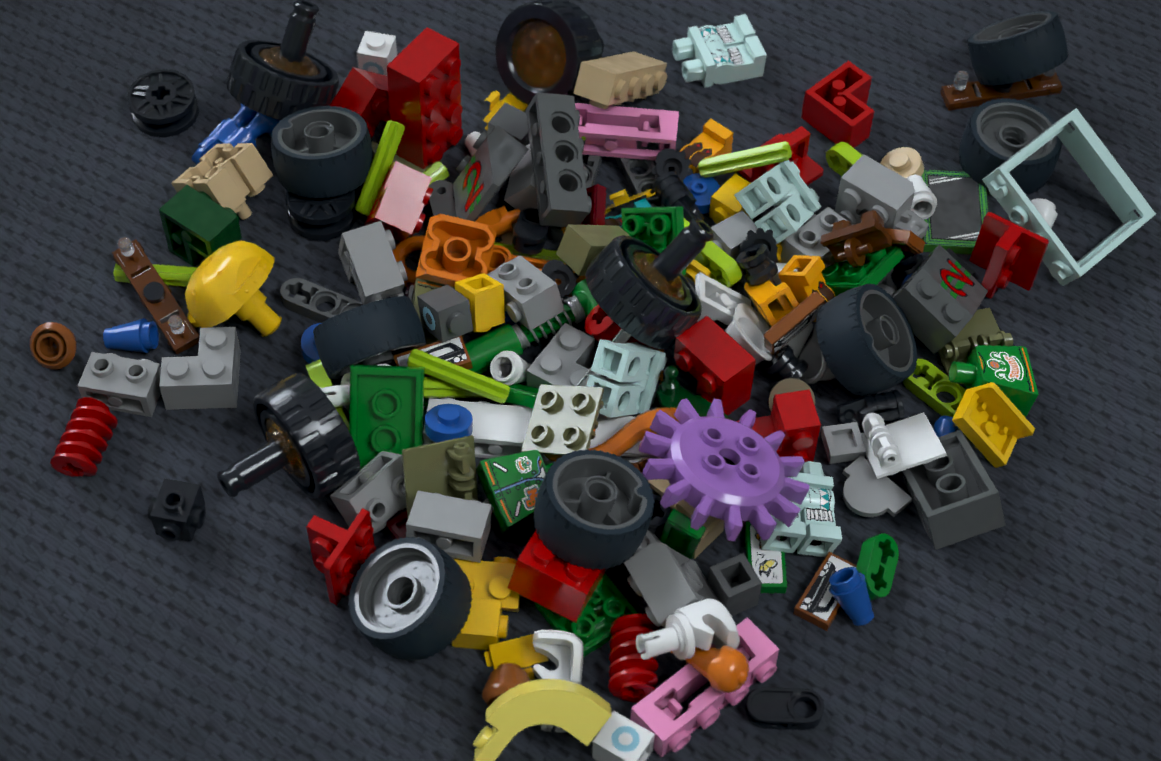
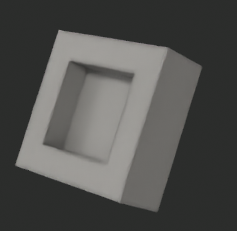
[821,422,866,464]

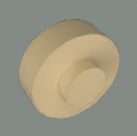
[880,147,924,178]

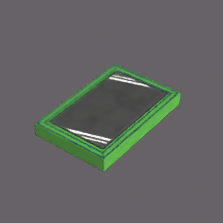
[922,170,988,254]

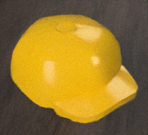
[185,240,282,337]

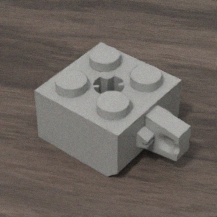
[835,154,929,239]
[624,530,719,627]

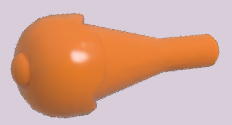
[671,646,749,693]

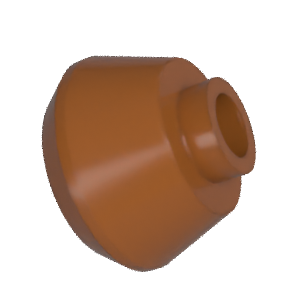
[30,322,77,369]
[482,663,530,706]

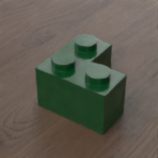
[159,185,242,267]

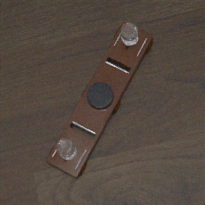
[940,67,1062,111]
[112,237,199,354]

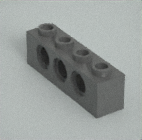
[526,92,592,227]

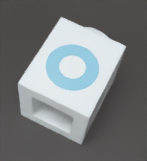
[357,31,397,76]
[591,711,655,761]

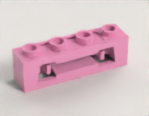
[575,103,679,161]
[630,617,779,758]

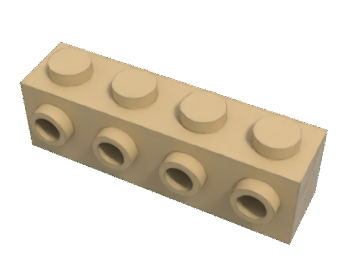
[573,51,667,109]

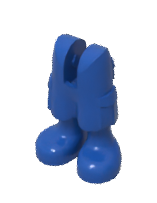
[192,104,280,165]

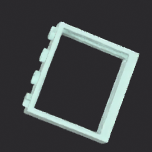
[982,108,1156,286]

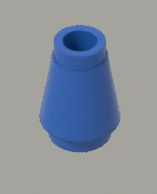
[103,318,159,353]
[829,567,874,626]

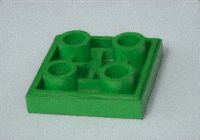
[621,206,686,275]
[821,246,905,297]
[534,574,639,657]

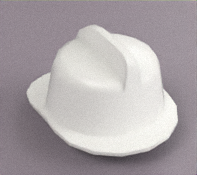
[725,303,772,365]

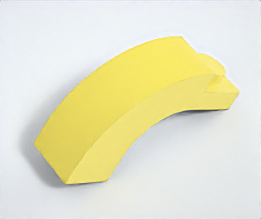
[473,679,612,761]

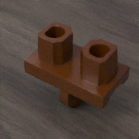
[820,210,892,268]

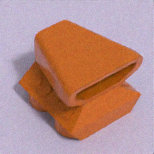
[413,214,497,289]

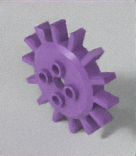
[638,398,810,541]

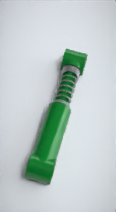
[424,278,598,407]

